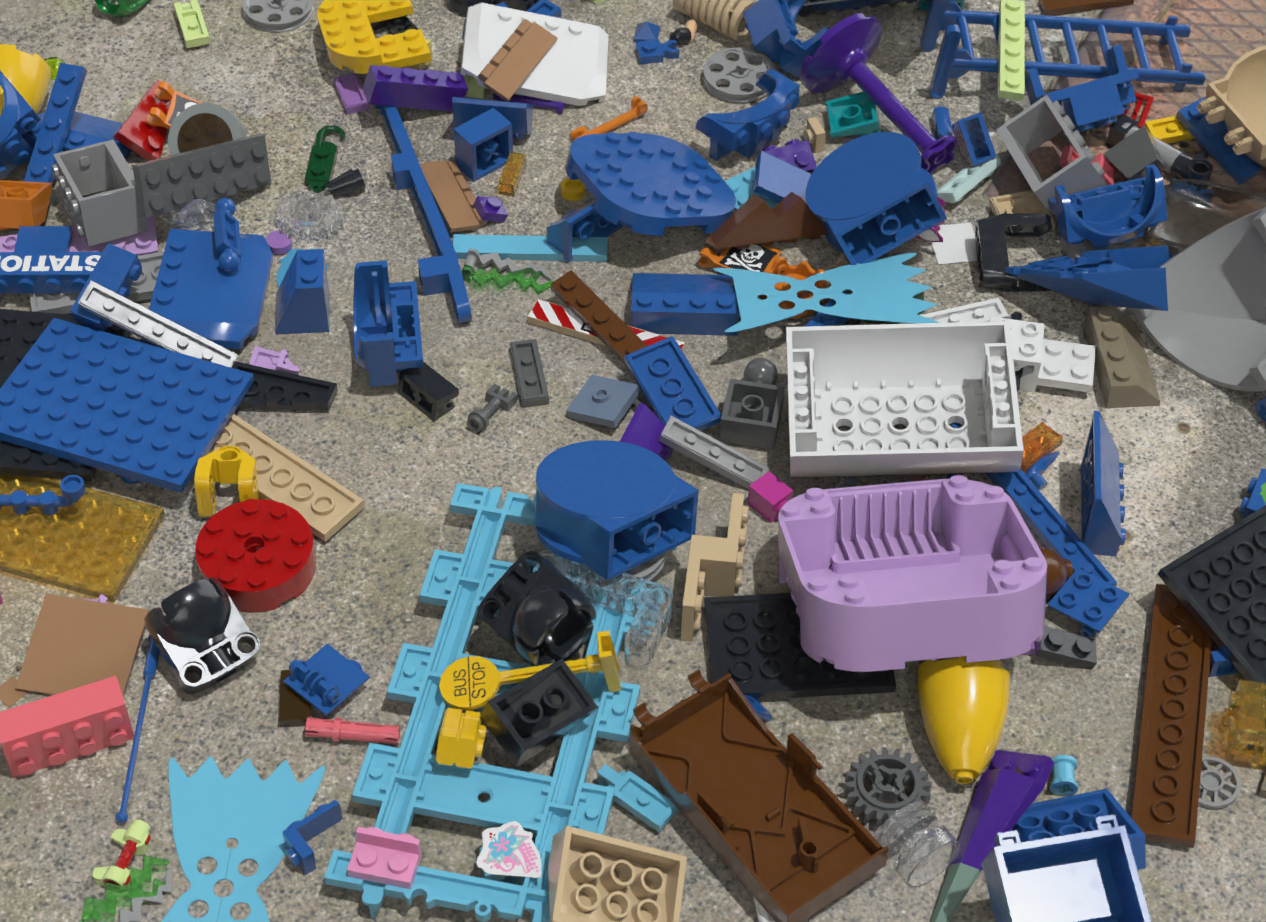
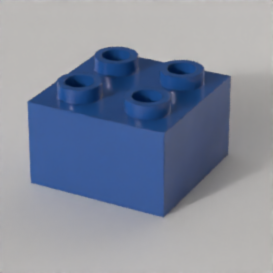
[453,108,513,182]

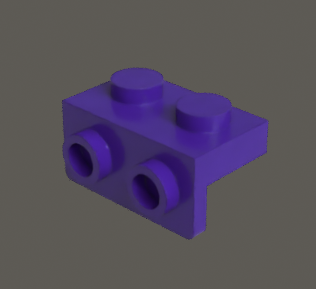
[762,139,817,172]

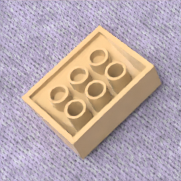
[548,826,687,922]

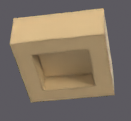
[804,117,826,153]

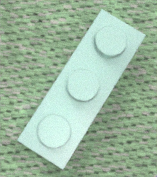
[938,155,1002,204]

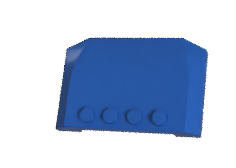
[146,228,273,349]

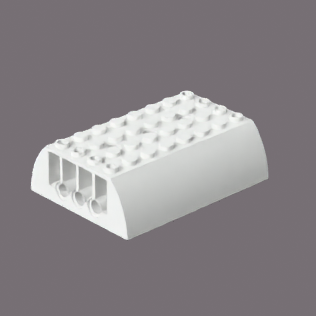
[786,321,1024,477]

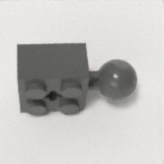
[719,358,785,449]

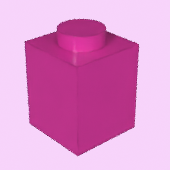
[747,471,793,523]

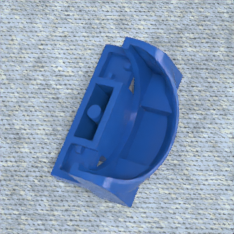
[695,70,800,161]
[1048,164,1167,248]

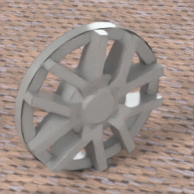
[1198,756,1241,810]

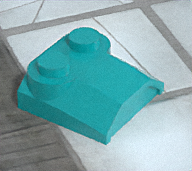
[825,92,881,137]

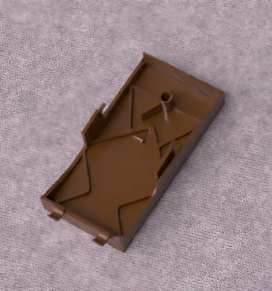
[630,669,889,922]

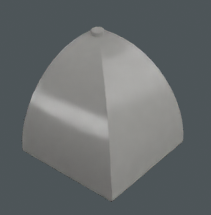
[1130,207,1266,392]

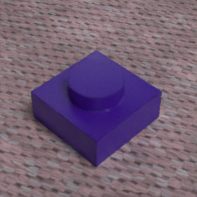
[474,196,508,222]

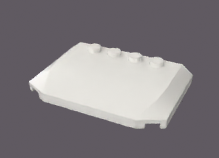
[461,3,609,106]

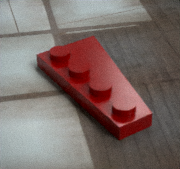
[113,80,171,161]

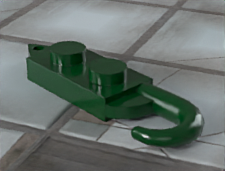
[304,125,345,197]

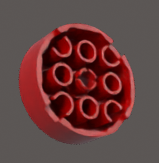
[195,499,316,613]

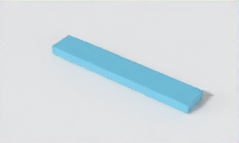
[453,234,608,262]

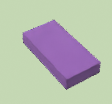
[333,73,370,115]

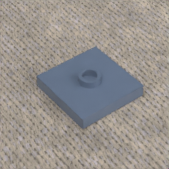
[566,375,641,428]

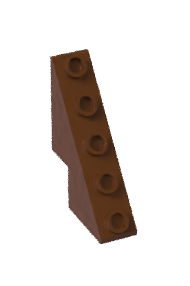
[704,192,828,252]

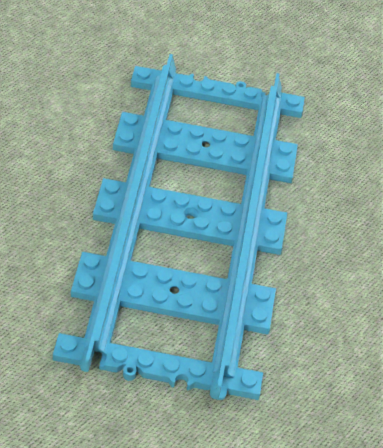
[324,483,677,922]

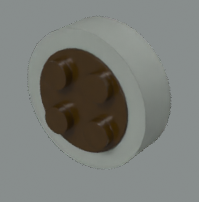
[168,103,247,155]

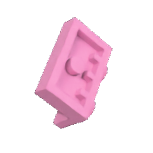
[347,827,422,889]

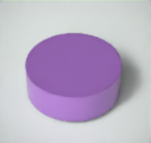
[266,230,293,255]

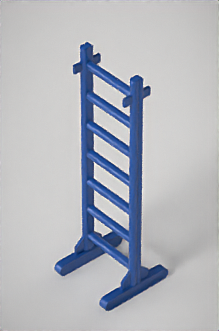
[920,0,1206,99]

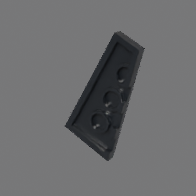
[231,361,338,410]

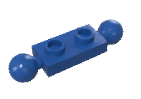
[213,198,242,272]

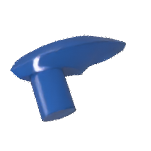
[1025,451,1059,490]

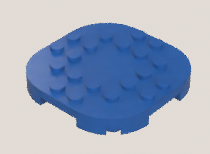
[565,132,736,236]

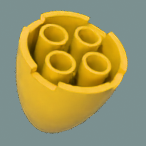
[0,44,51,116]
[917,656,1010,784]

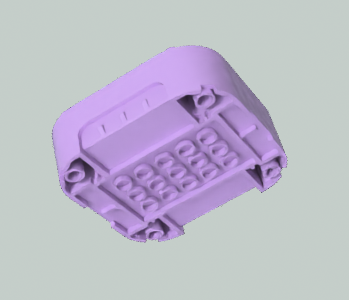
[778,475,1047,672]

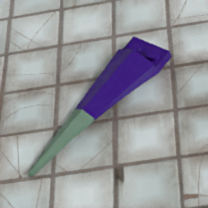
[931,750,1054,922]

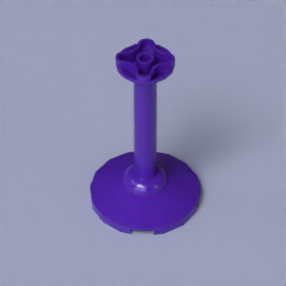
[800,13,957,175]

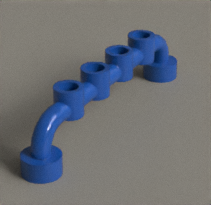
[0,475,86,515]

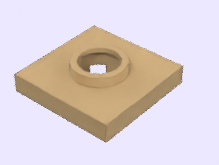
[989,190,1056,239]

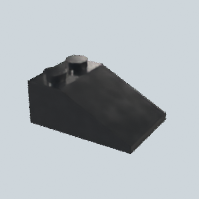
[480,659,598,767]

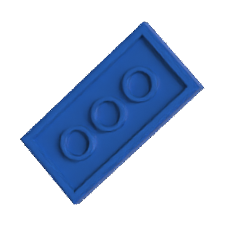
[624,336,722,431]

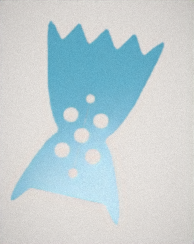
[713,253,939,332]
[161,756,325,922]

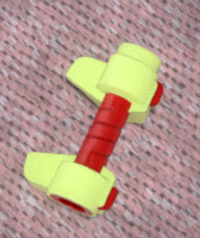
[92,820,151,891]

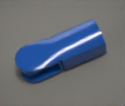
[932,106,953,140]

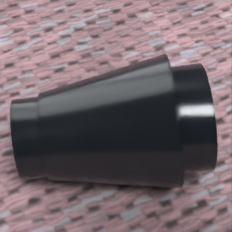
[326,168,366,197]

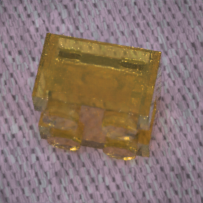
[1221,680,1266,771]

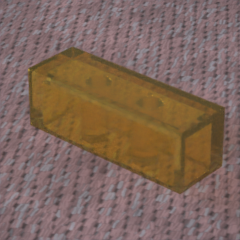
[498,152,526,197]

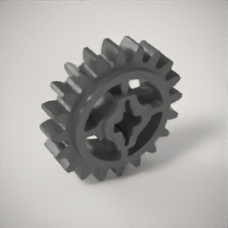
[844,747,932,829]

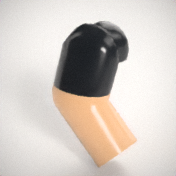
[669,20,697,44]

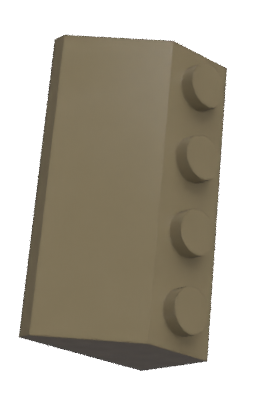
[1084,306,1161,408]

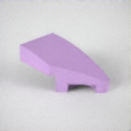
[249,346,300,375]

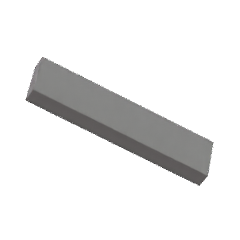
[658,416,770,489]

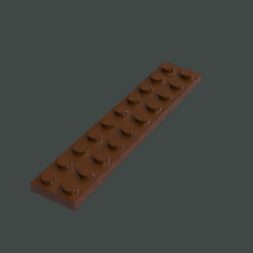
[1131,584,1212,848]

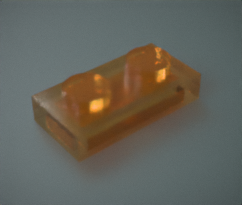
[1020,422,1063,473]

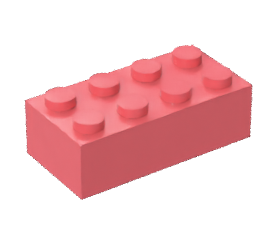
[0,676,134,778]

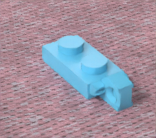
[597,764,678,833]

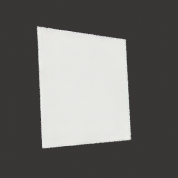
[931,223,977,264]

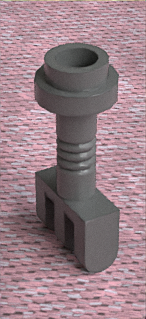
[467,384,519,431]

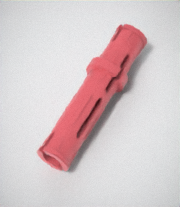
[305,717,400,745]

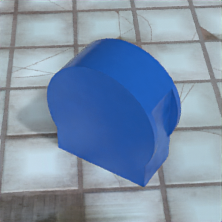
[805,132,947,265]
[534,440,699,580]

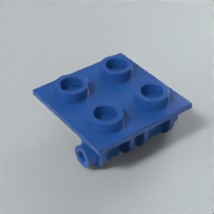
[1048,568,1130,638]
[283,644,370,716]

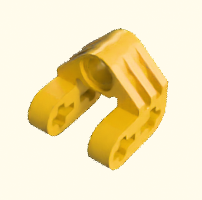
[195,446,259,517]

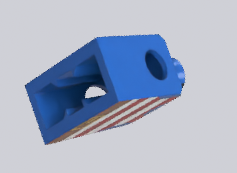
[951,112,997,166]

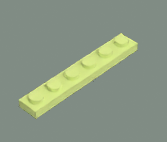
[998,0,1025,102]

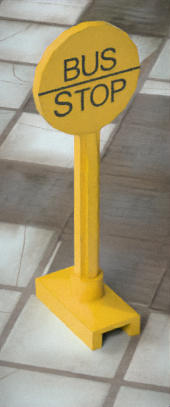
[439,631,621,710]

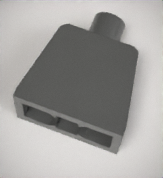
[1104,126,1165,181]

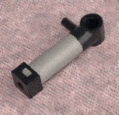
[1106,114,1213,188]

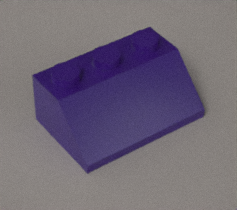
[620,403,673,460]

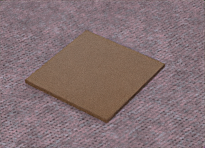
[15,594,149,697]

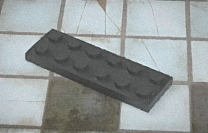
[132,134,272,218]

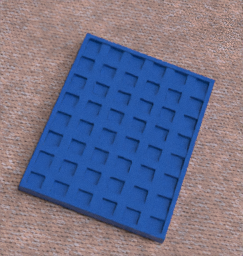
[0,318,254,493]

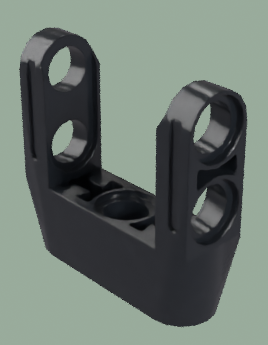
[975,213,1052,292]

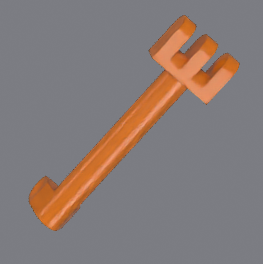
[569,96,648,141]

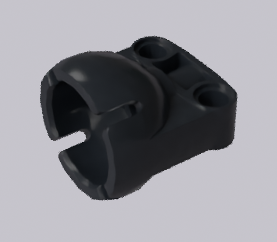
[478,551,596,666]
[144,577,260,694]

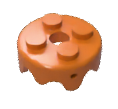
[760,257,825,318]

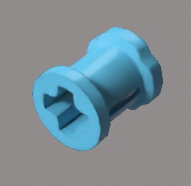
[1050,755,1078,796]

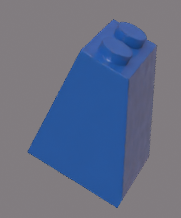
[275,249,330,335]

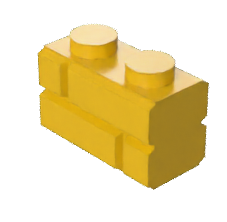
[436,708,487,769]

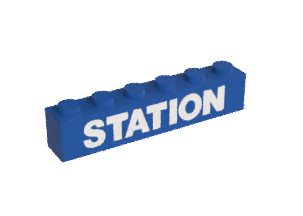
[0,252,103,294]

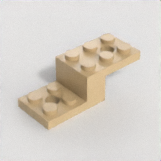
[681,493,749,642]

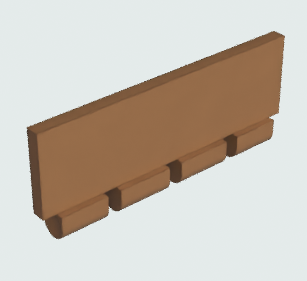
[478,19,558,102]
[419,160,487,233]

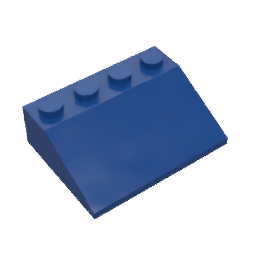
[21,111,132,160]
[631,273,739,336]
[1080,411,1126,556]
[1010,789,1146,870]

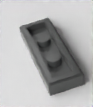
[510,339,549,408]

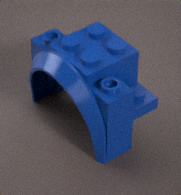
[743,0,828,78]
[1025,44,1139,133]
[0,71,41,180]
[353,260,424,386]

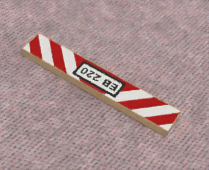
[527,299,686,352]

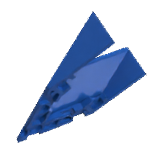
[1005,245,1169,311]

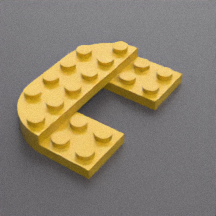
[317,0,432,74]

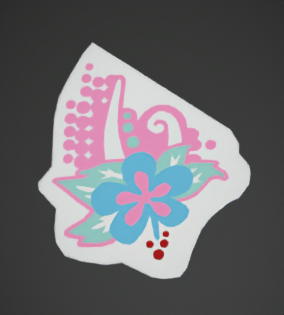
[476,821,542,878]

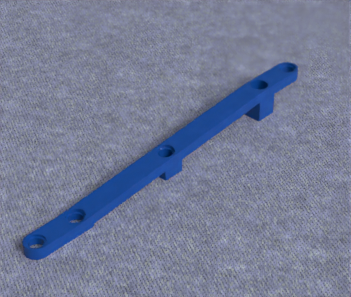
[375,105,472,323]

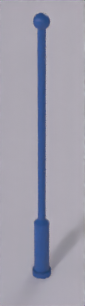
[115,634,160,824]

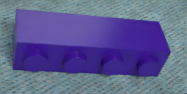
[362,65,468,111]

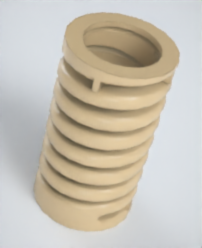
[673,0,756,42]

